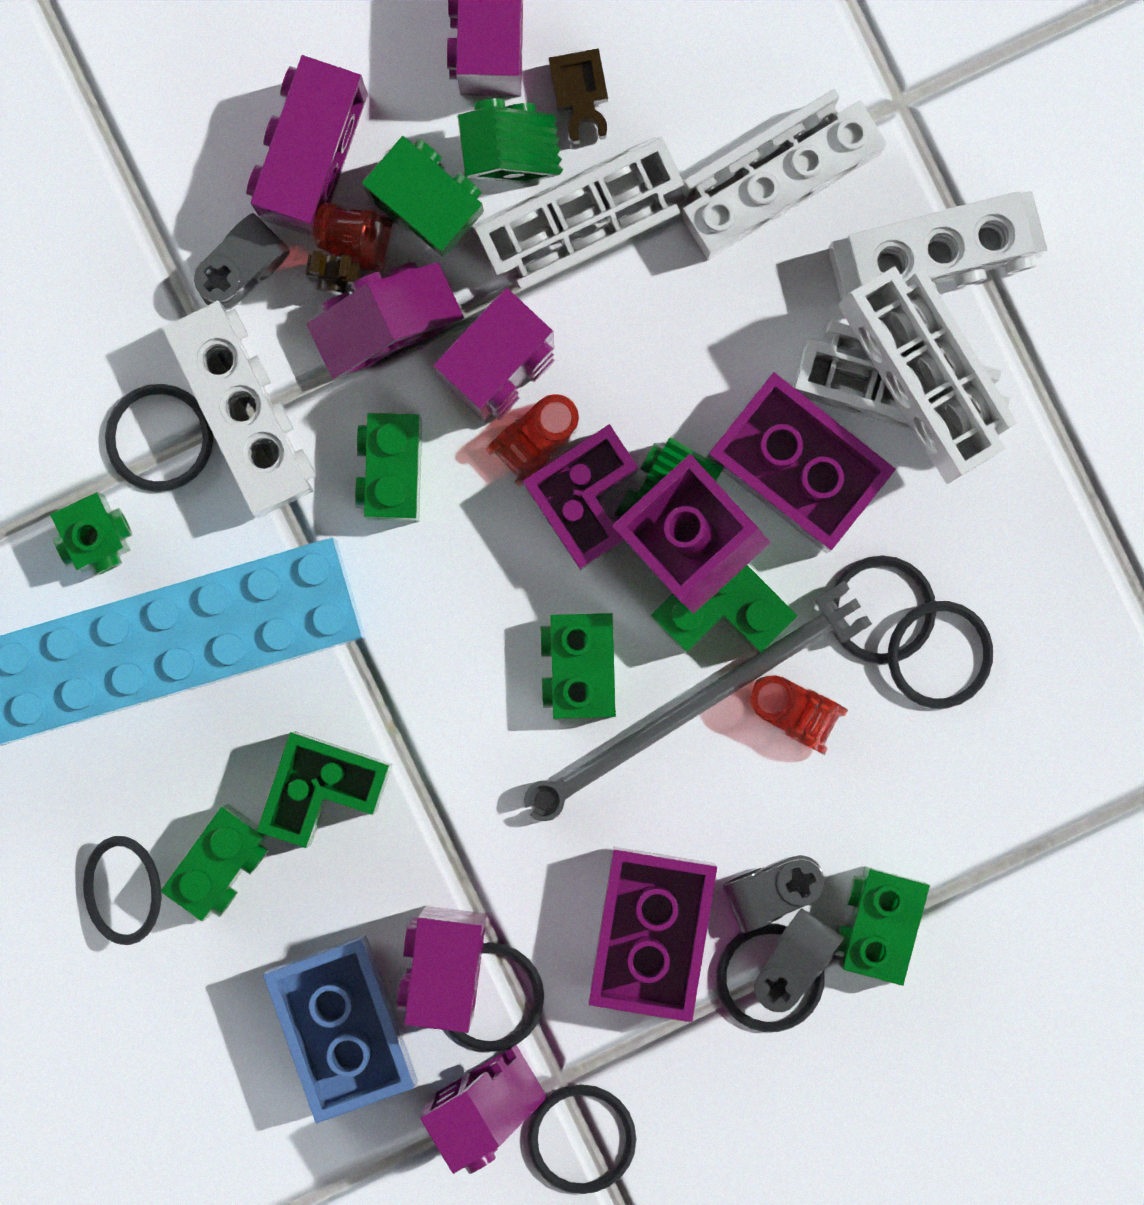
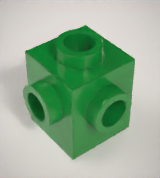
[50,492,133,576]

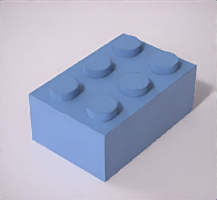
[263,934,418,1124]

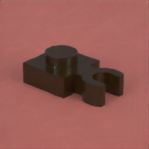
[548,48,608,145]
[305,250,363,295]

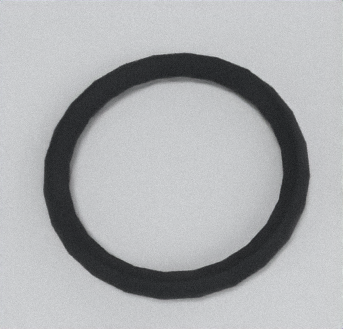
[105,384,213,492]
[833,555,937,664]
[888,601,993,709]
[83,836,162,945]
[716,923,825,1032]
[449,942,544,1052]
[527,1084,637,1194]

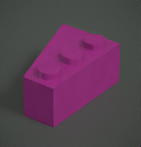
[420,1045,547,1174]

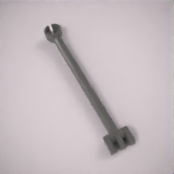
[524,580,872,821]

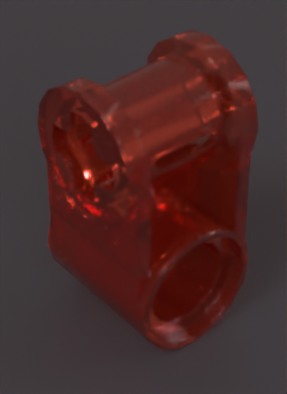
[313,202,394,271]
[485,394,581,488]
[745,674,849,756]

